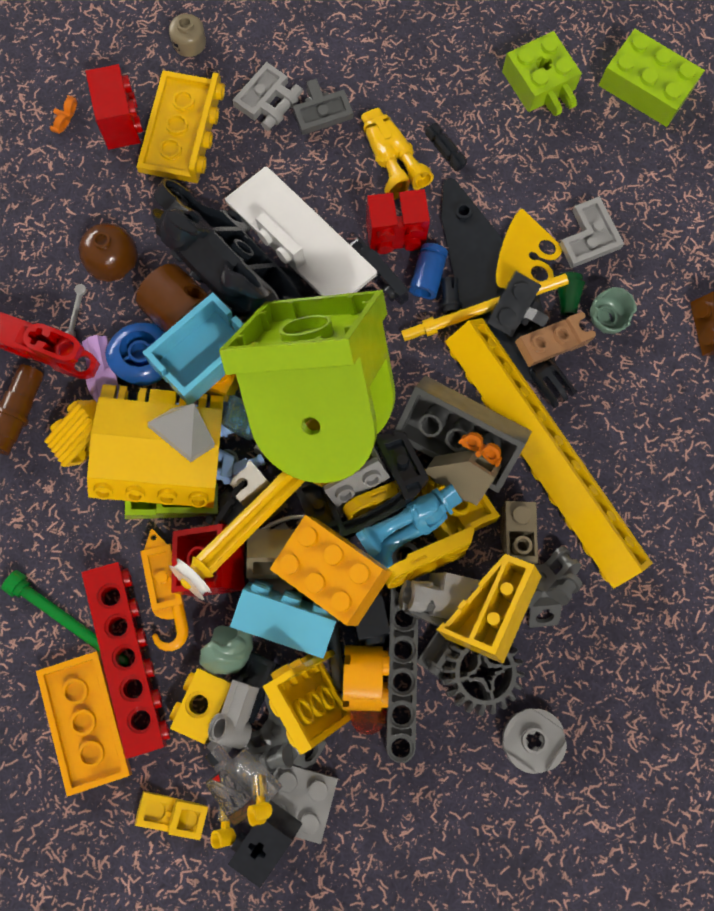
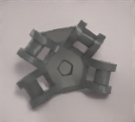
[528,546,582,628]
[238,693,326,774]

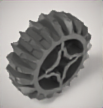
[441,643,525,716]

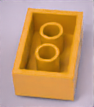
[270,515,393,626]

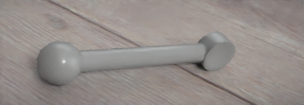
[65,284,87,337]

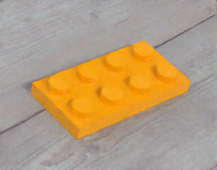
[36,651,132,797]

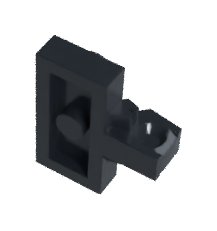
[486,271,549,337]

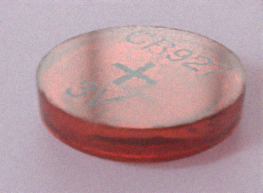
[350,708,386,735]

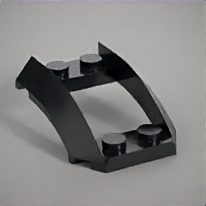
[295,431,429,539]

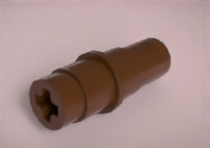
[0,364,44,455]

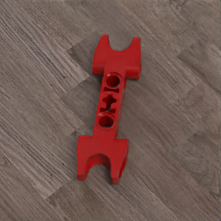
[0,312,100,379]

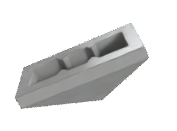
[148,403,215,462]

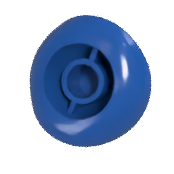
[105,323,164,386]

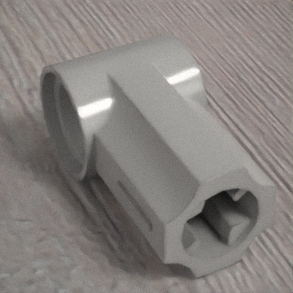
[208,679,259,749]

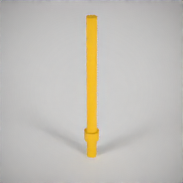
[401,273,569,342]

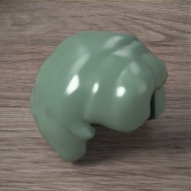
[199,625,253,675]

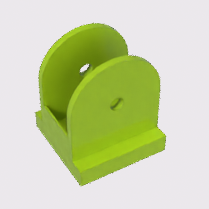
[219,290,395,483]

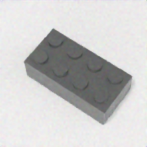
[394,375,532,493]

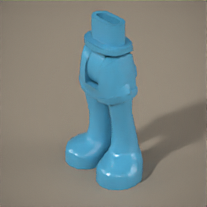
[356,484,463,568]

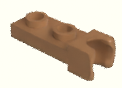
[515,312,596,367]

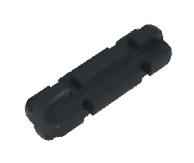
[426,123,467,171]

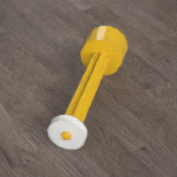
[169,419,328,600]

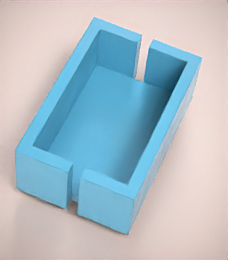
[142,292,243,405]
[230,579,336,659]

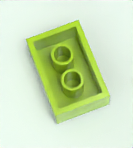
[599,29,705,127]

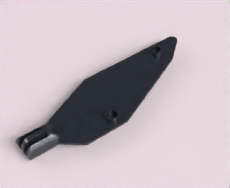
[441,178,577,409]

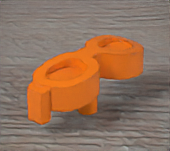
[49,95,77,134]
[458,432,502,467]

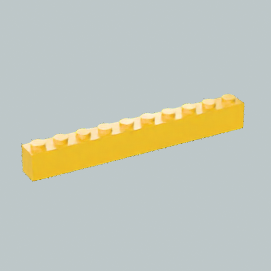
[445,318,653,589]

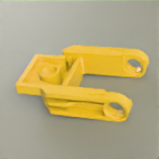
[343,469,500,589]

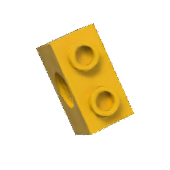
[169,668,231,744]

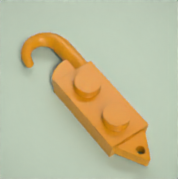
[140,529,189,651]

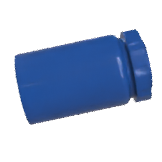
[409,243,448,300]

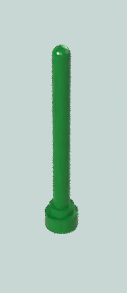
[1,570,129,667]

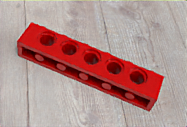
[81,562,171,759]

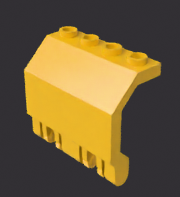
[87,384,224,508]

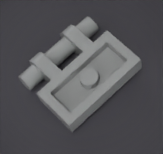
[232,62,303,131]

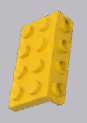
[136,70,225,183]
[262,649,354,755]

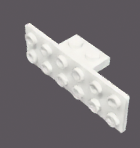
[225,167,377,296]

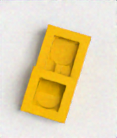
[134,791,208,840]

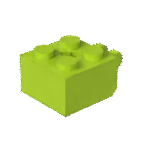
[502,31,582,116]

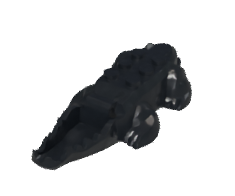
[152,178,308,319]

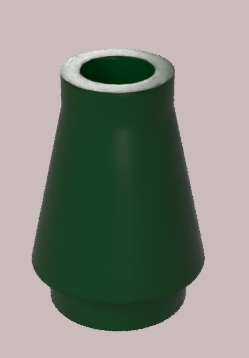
[557,272,585,316]

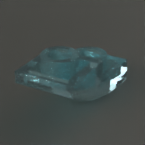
[222,395,256,443]

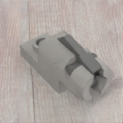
[398,572,481,626]

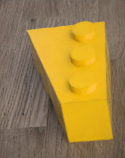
[436,554,542,664]

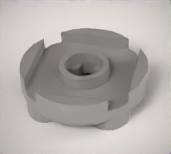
[502,708,567,774]

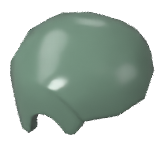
[589,287,637,334]

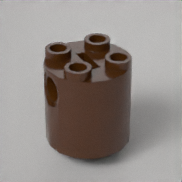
[136,263,209,333]

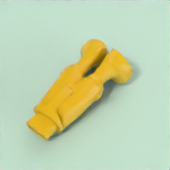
[361,108,434,200]

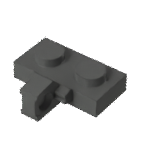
[293,78,354,135]

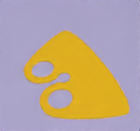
[496,209,562,288]

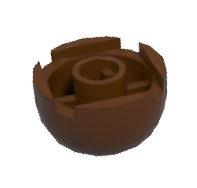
[78,223,138,282]

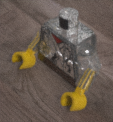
[205,744,283,849]

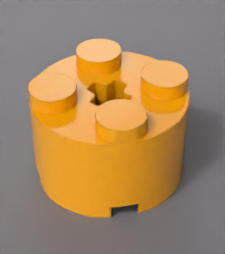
[343,645,390,711]

